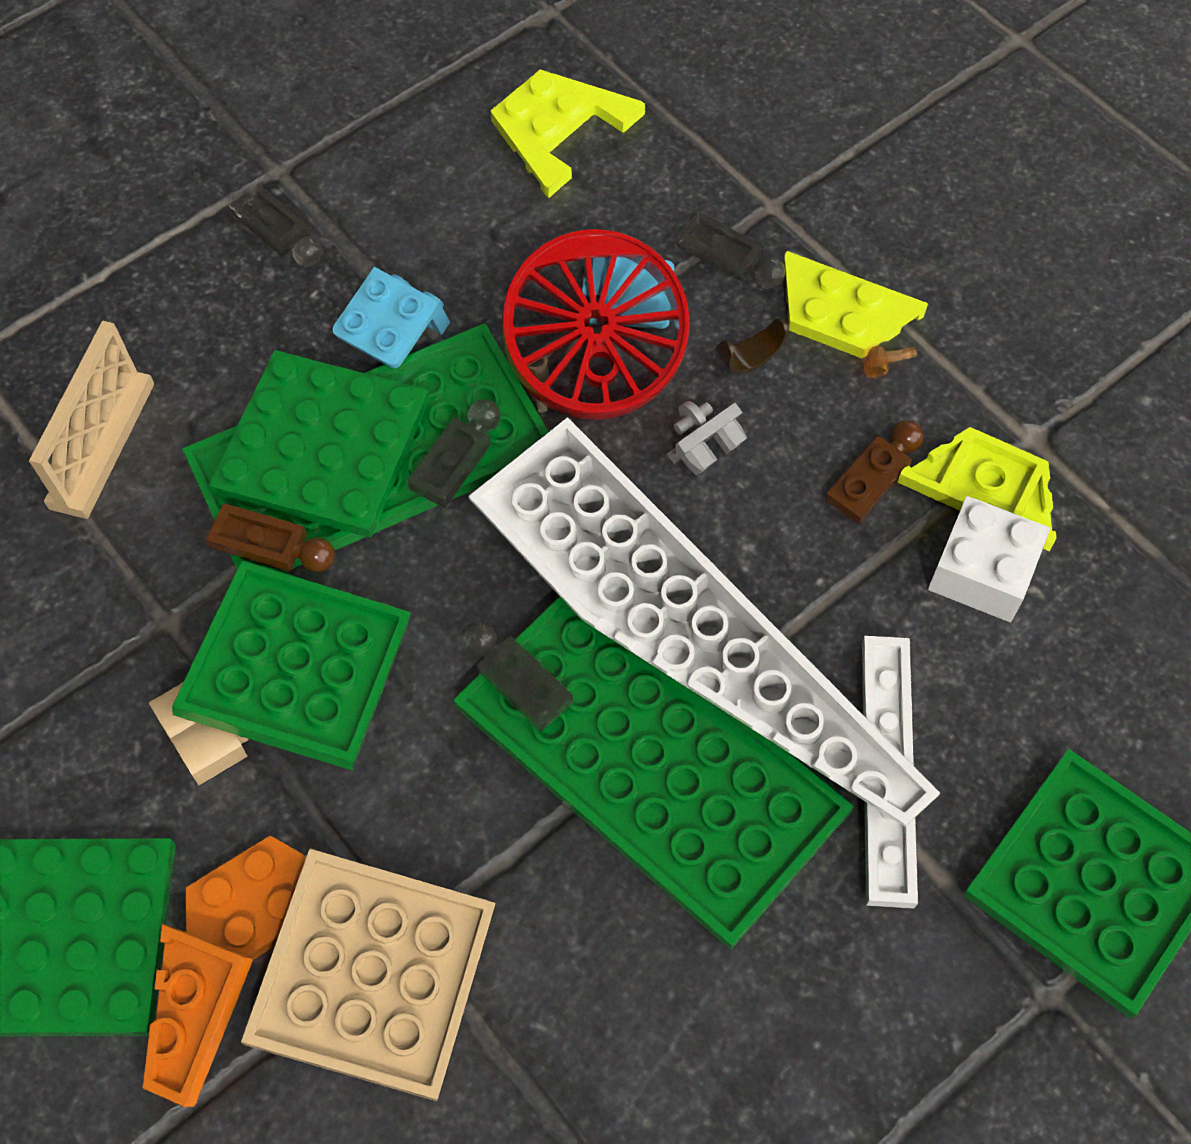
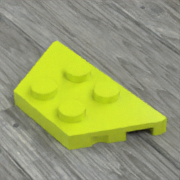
[783,251,928,359]
[898,427,1056,552]

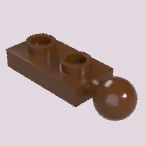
[825,420,924,525]
[206,503,335,572]

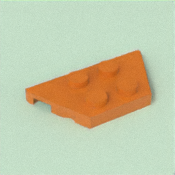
[186,836,307,960]

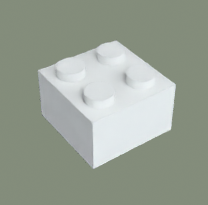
[928,496,1050,623]

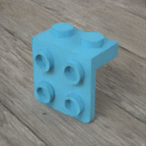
[582,257,674,329]
[333,267,450,368]

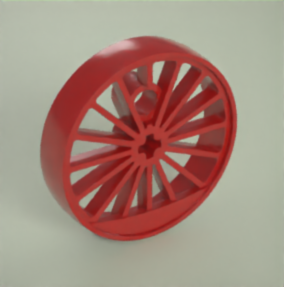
[502,229,689,420]

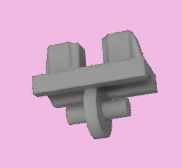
[667,401,747,476]

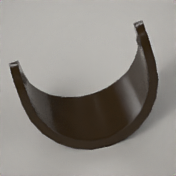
[716,318,789,374]

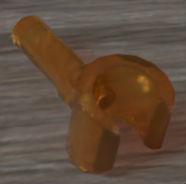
[863,346,917,378]

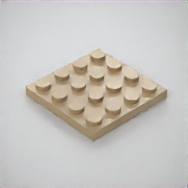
[241,849,496,1101]

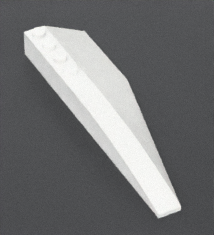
[468,417,940,827]

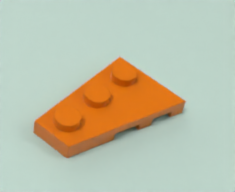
[143,924,253,1107]

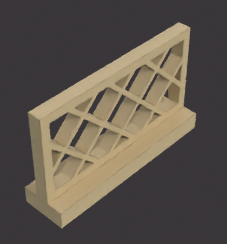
[29,321,154,519]

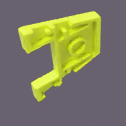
[490,70,645,198]

